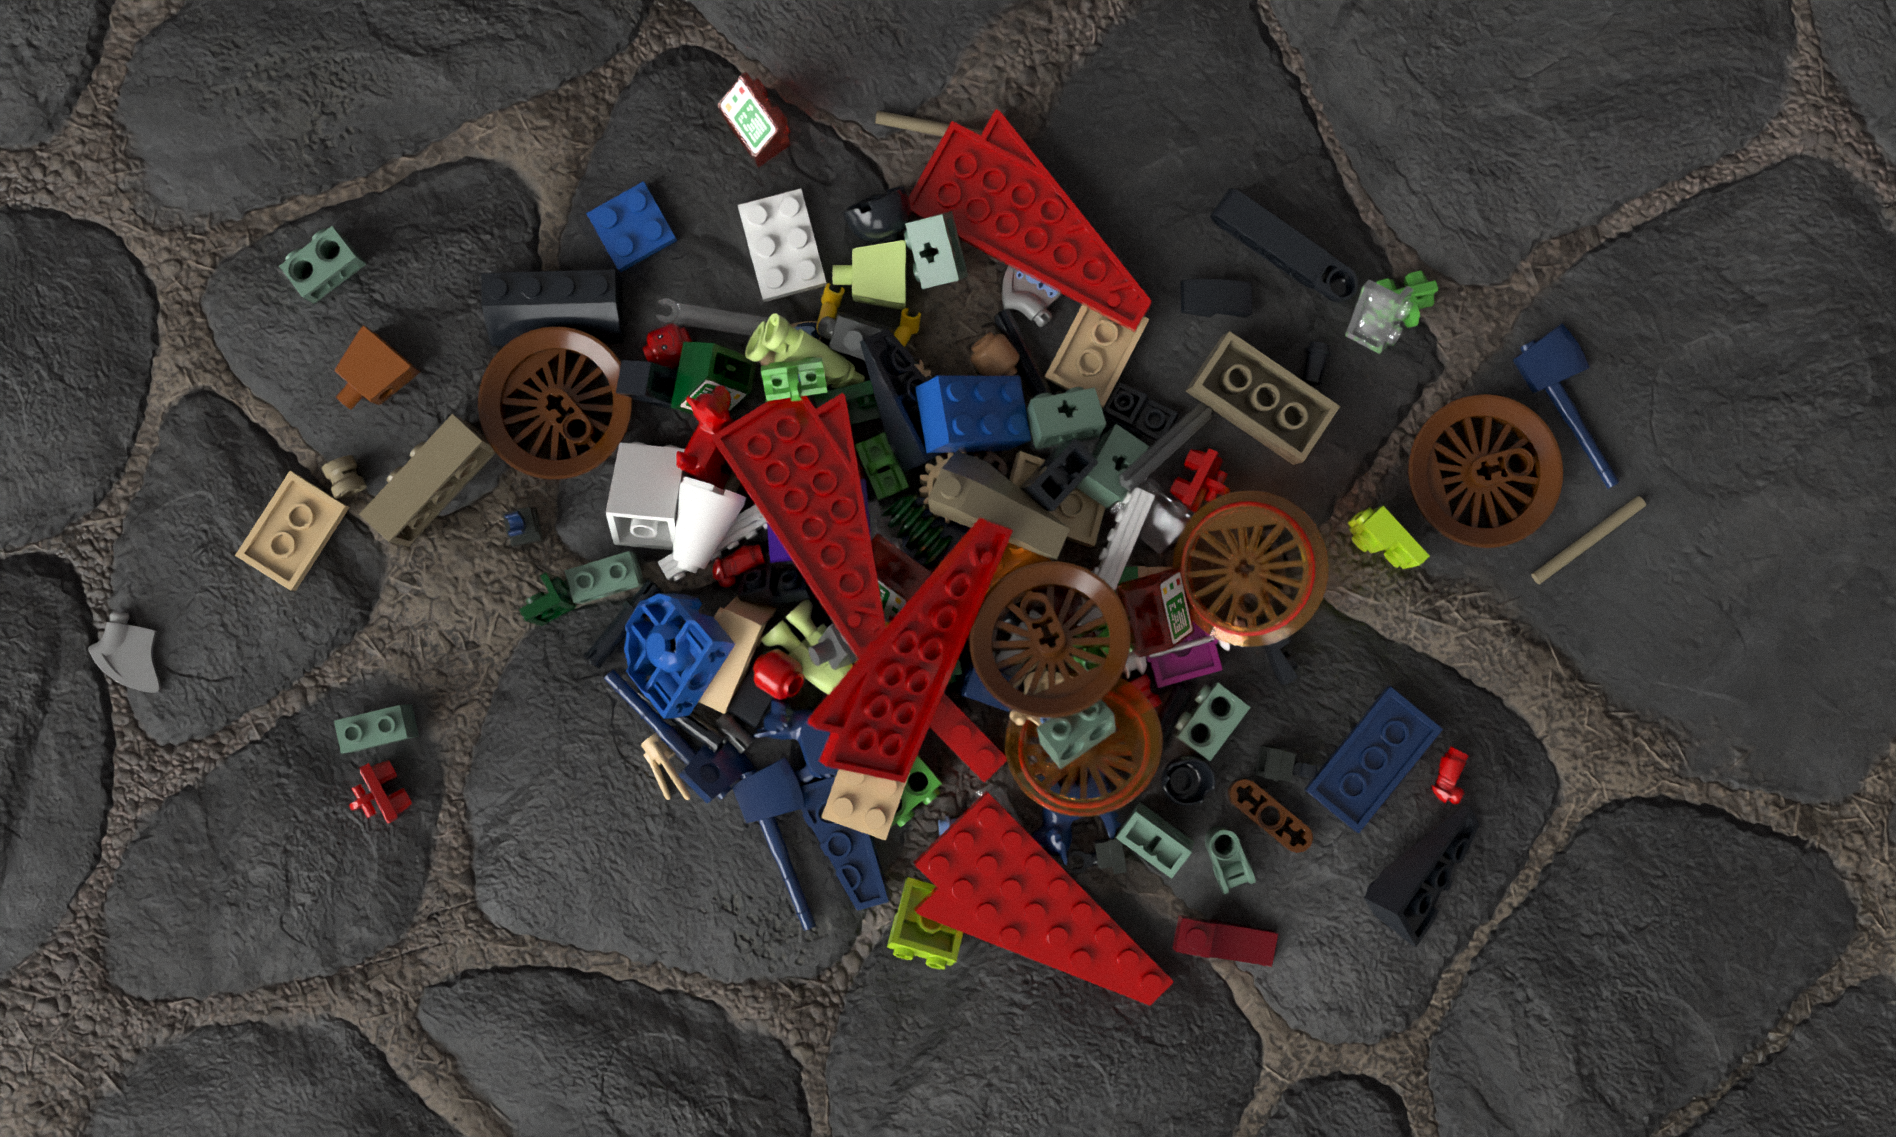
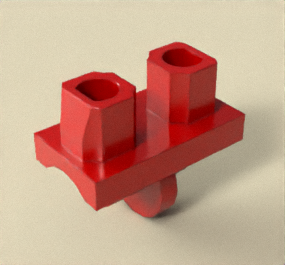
[1170,449,1230,514]
[349,760,412,824]

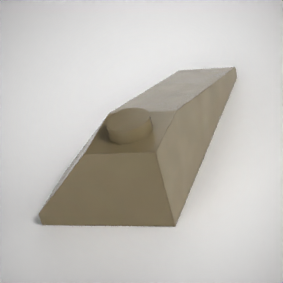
[928,451,1070,561]

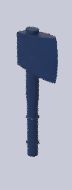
[1513,323,1619,489]
[604,669,754,804]
[732,758,816,931]

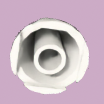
[672,477,746,573]

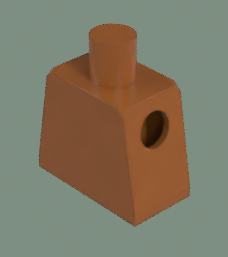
[335,325,420,410]

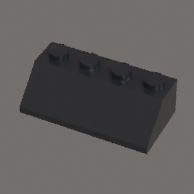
[481,269,623,347]

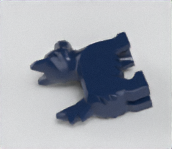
[754,699,838,785]
[1031,758,1121,865]

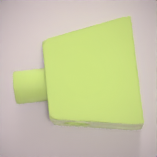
[833,240,906,310]

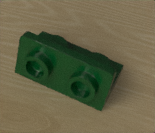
[814,380,881,426]
[519,572,577,626]

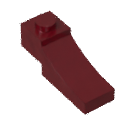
[1173,914,1278,967]

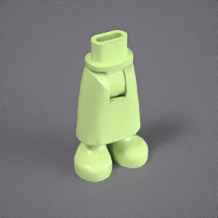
[745,313,865,389]
[760,599,853,695]

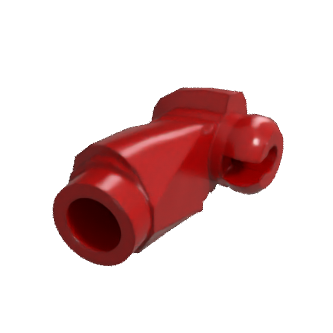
[712,544,764,588]
[1431,746,1469,805]

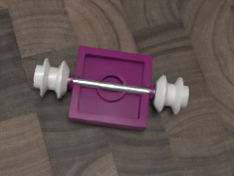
[1122,606,1248,688]

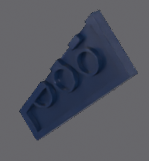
[800,776,891,911]

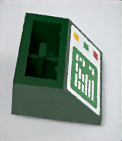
[671,341,757,415]

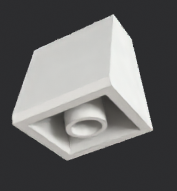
[606,442,688,550]

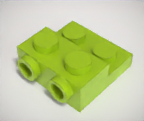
[1347,506,1430,569]
[887,877,963,969]

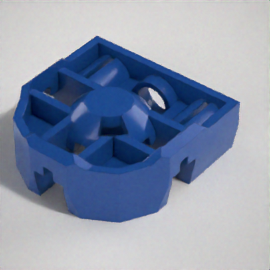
[624,593,735,719]

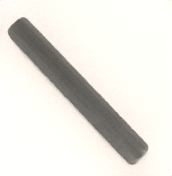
[1119,403,1212,491]

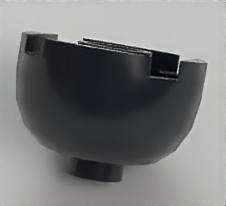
[843,185,911,244]

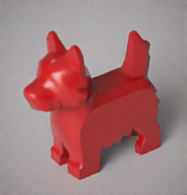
[676,385,735,489]

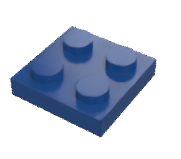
[586,181,677,273]

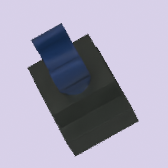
[502,507,543,547]

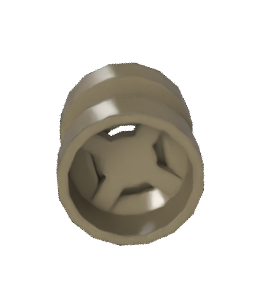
[322,455,367,499]

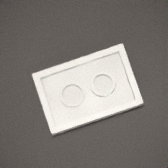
[738,189,827,302]

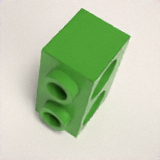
[890,754,942,828]

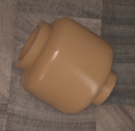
[971,332,1020,376]

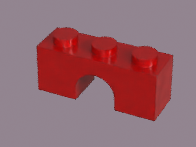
[929,693,1008,783]

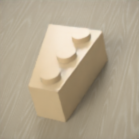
[695,595,777,714]

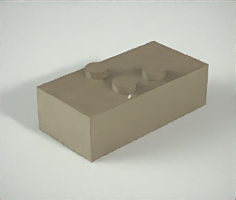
[1185,331,1340,465]
[359,414,496,547]

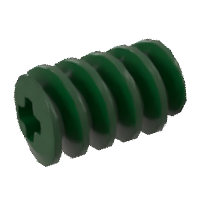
[879,494,953,568]

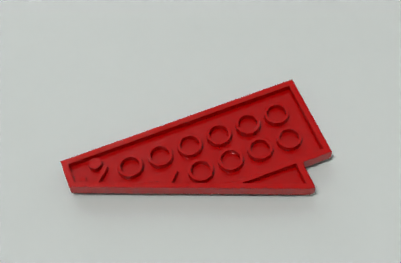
[909,109,1152,333]
[711,393,886,660]
[807,517,1013,783]
[914,790,1174,1006]

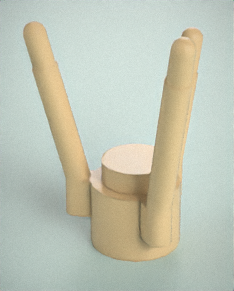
[641,733,691,800]

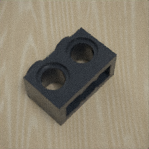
[616,360,678,409]

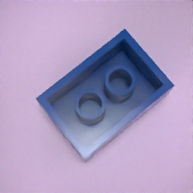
[915,376,1031,453]

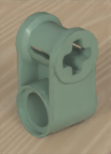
[1205,826,1256,894]

